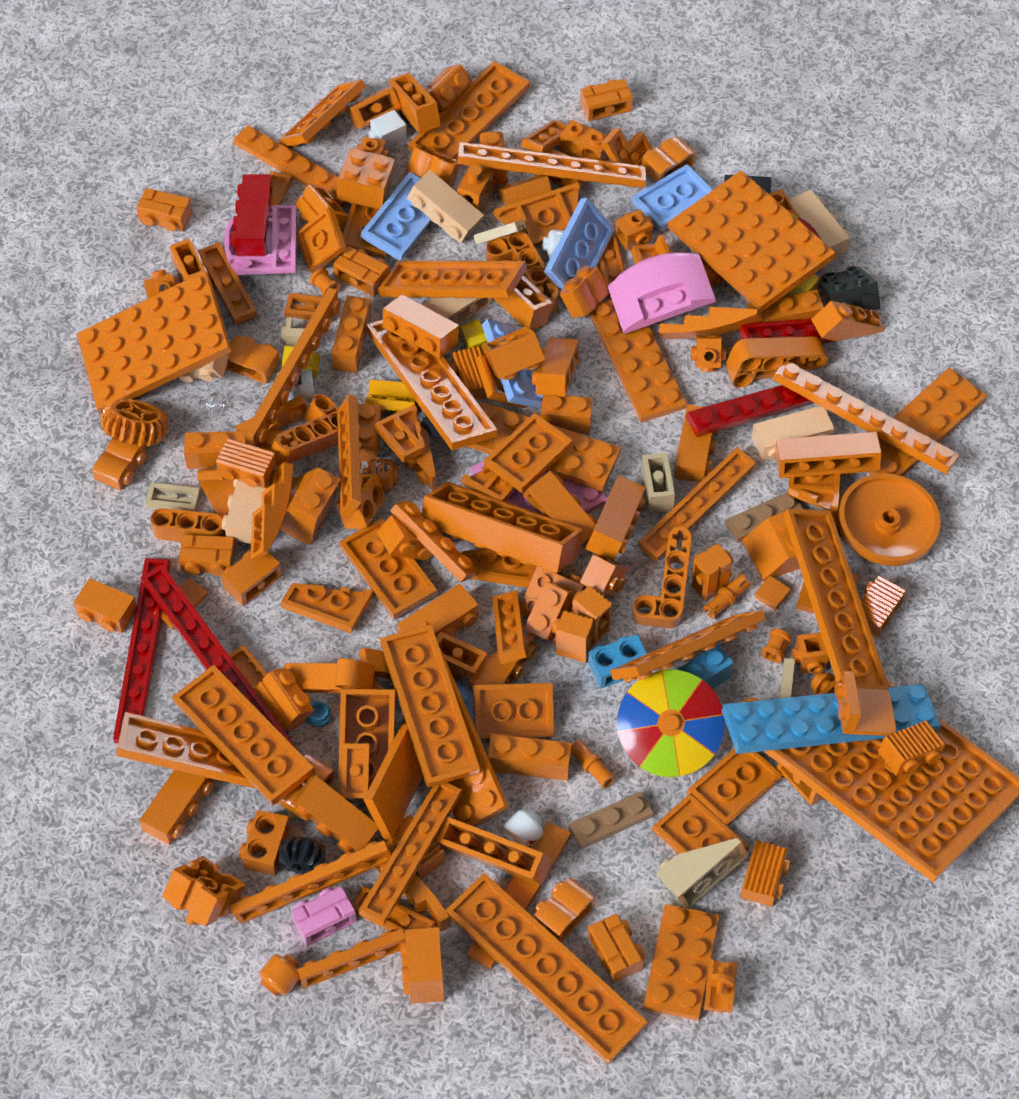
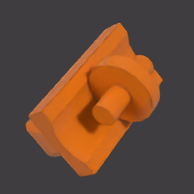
[704,959,737,1013]

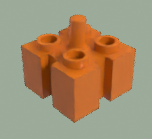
[162,856,246,927]

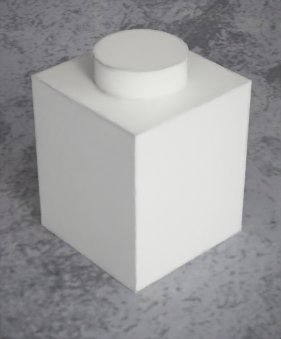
[369,110,407,148]

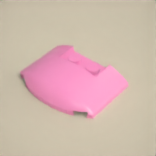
[224,205,297,275]
[608,252,716,334]

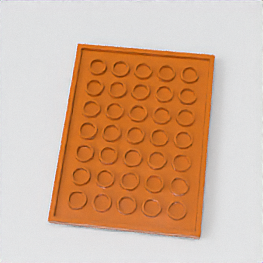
[764,679,1019,883]

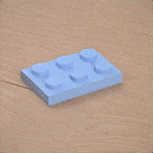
[631,165,713,232]

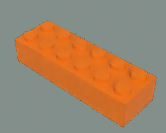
[421,482,584,573]

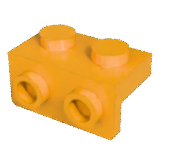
[365,379,418,413]

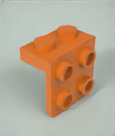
[521,566,587,618]
[834,671,896,736]

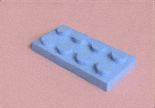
[360,172,432,261]
[544,197,615,290]
[482,319,543,409]

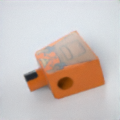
[457,165,495,213]

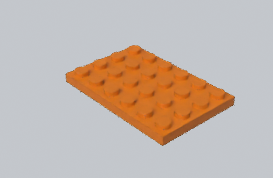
[667,170,836,312]
[77,271,232,413]

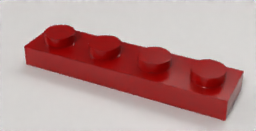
[739,318,835,343]

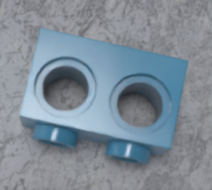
[588,634,647,689]

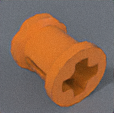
[309,268,341,296]
[761,628,792,663]

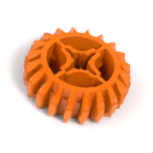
[100,398,169,447]

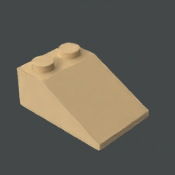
[656,838,748,908]

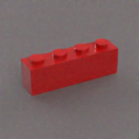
[231,174,273,256]

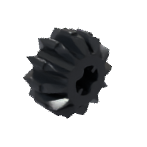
[279,835,326,874]

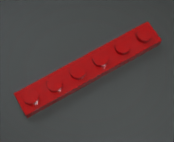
[686,385,814,437]

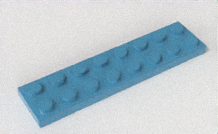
[722,684,941,754]

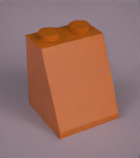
[280,467,341,545]

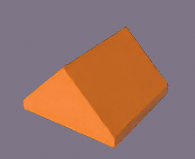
[496,175,552,206]

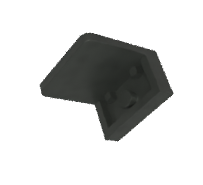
[818,266,881,310]

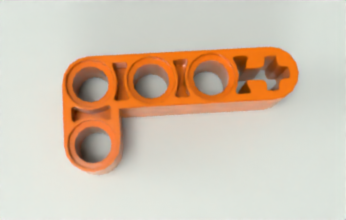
[486,231,559,314]
[725,337,828,388]
[269,394,339,466]
[633,526,692,628]
[284,659,375,693]

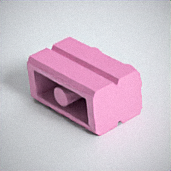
[291,886,357,947]

